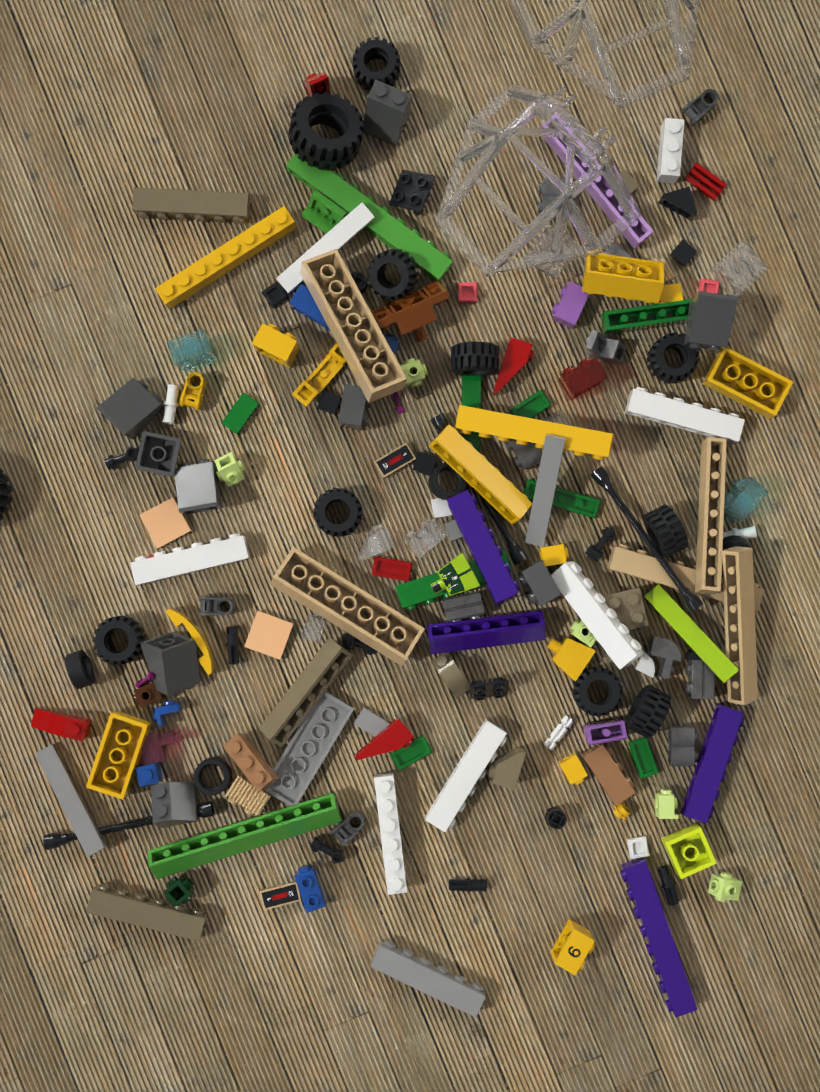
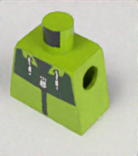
[430,553,480,596]

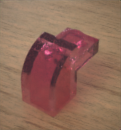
[141,729,182,765]

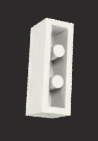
[656,118,684,184]

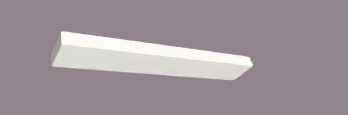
[276,202,375,294]

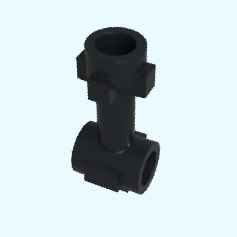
[104,447,139,470]
[585,527,616,562]
[342,632,377,655]
[310,836,345,864]

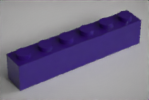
[447,490,520,606]
[427,610,545,655]
[680,704,744,823]

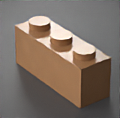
[223,733,280,792]
[581,744,635,806]

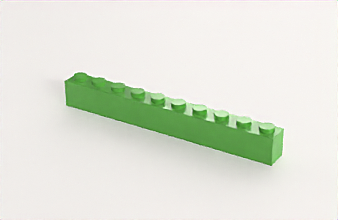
[286,154,453,282]
[147,793,342,879]

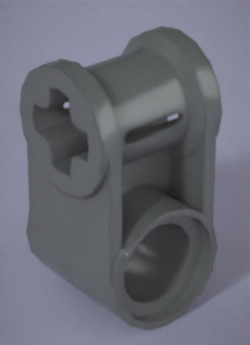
[681,89,719,126]
[198,596,236,616]
[329,810,365,847]

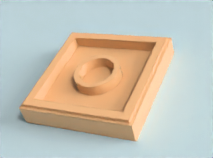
[139,497,192,549]
[244,611,294,660]

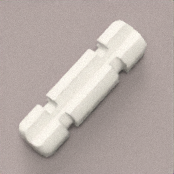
[544,716,574,750]

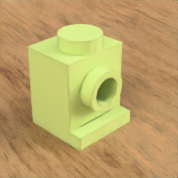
[570,618,597,648]
[655,789,679,819]

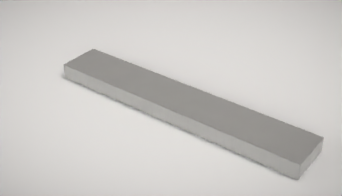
[525,434,566,547]
[35,744,106,857]

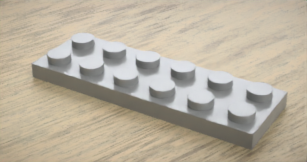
[266,691,355,806]

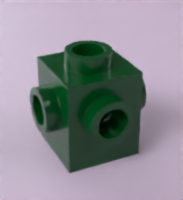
[163,874,194,907]

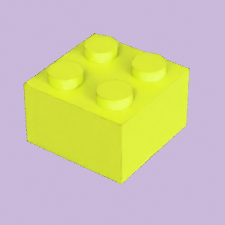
[660,823,717,879]

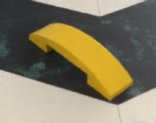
[292,343,347,407]
[166,609,214,675]

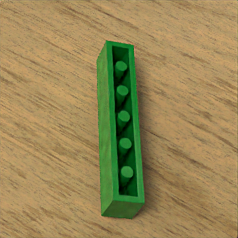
[600,299,690,335]
[395,550,512,611]

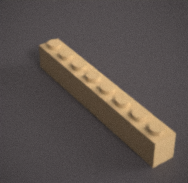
[695,437,727,595]
[606,544,764,612]
[722,546,758,705]

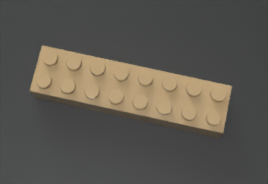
[300,249,407,403]
[270,547,425,666]

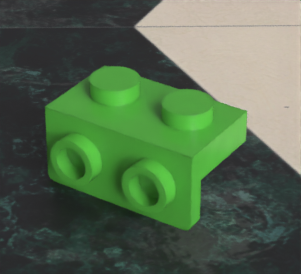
[301,190,347,234]

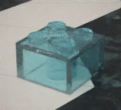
[167,329,217,372]
[724,477,769,523]

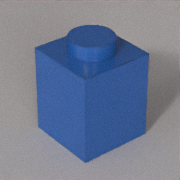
[136,761,163,787]

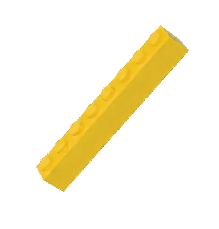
[155,206,296,309]
[455,405,614,460]

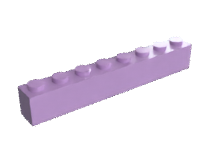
[539,113,654,249]

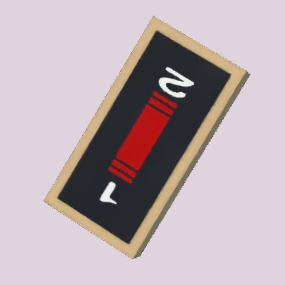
[374,442,416,479]
[259,881,302,910]

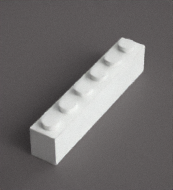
[625,387,745,444]
[130,533,251,585]
[551,561,644,669]
[425,719,507,832]
[374,772,407,895]

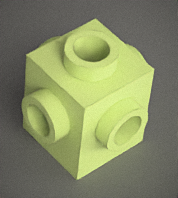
[400,358,428,388]
[214,452,245,487]
[708,872,742,902]

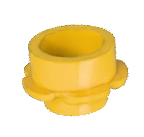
[613,802,631,820]

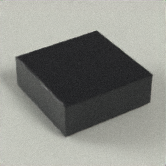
[669,240,697,267]
[261,281,288,309]
[317,390,341,415]
[412,452,437,476]

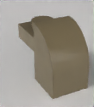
[431,652,470,698]

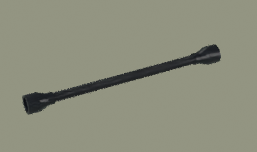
[430,413,528,565]
[590,466,703,613]
[43,801,214,850]

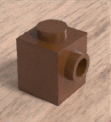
[133,682,166,708]

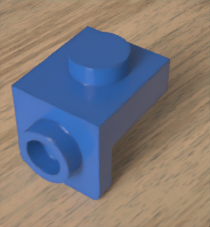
[153,700,182,727]

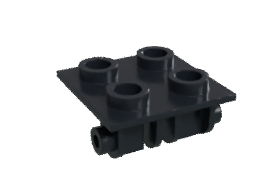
[389,170,435,216]
[469,677,509,701]

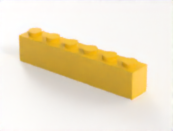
[429,425,533,524]

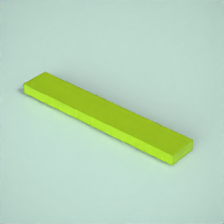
[644,584,739,684]

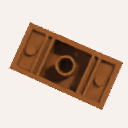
[371,281,450,342]

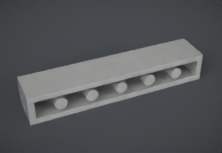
[370,940,486,1018]

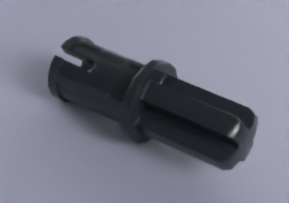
[225,626,241,665]
[657,865,679,905]
[448,877,487,893]

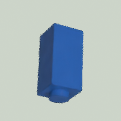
[294,865,326,913]

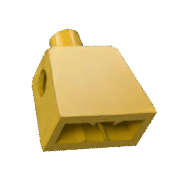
[546,637,596,681]

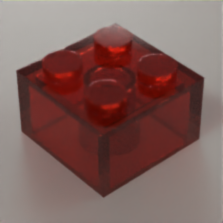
[557,357,607,401]

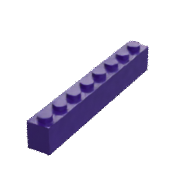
[620,857,698,1017]

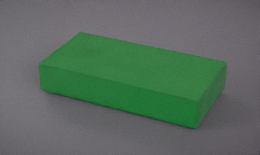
[509,390,551,418]
[221,392,259,435]
[390,735,433,771]
[627,737,659,779]

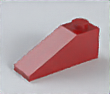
[304,73,331,97]
[492,337,534,396]
[31,708,92,741]
[354,717,414,760]

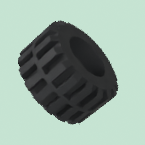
[352,37,400,91]
[367,249,419,300]
[647,332,699,384]
[451,342,499,376]
[313,488,363,537]
[643,504,688,558]
[92,616,146,665]
[572,667,624,717]
[626,685,671,739]

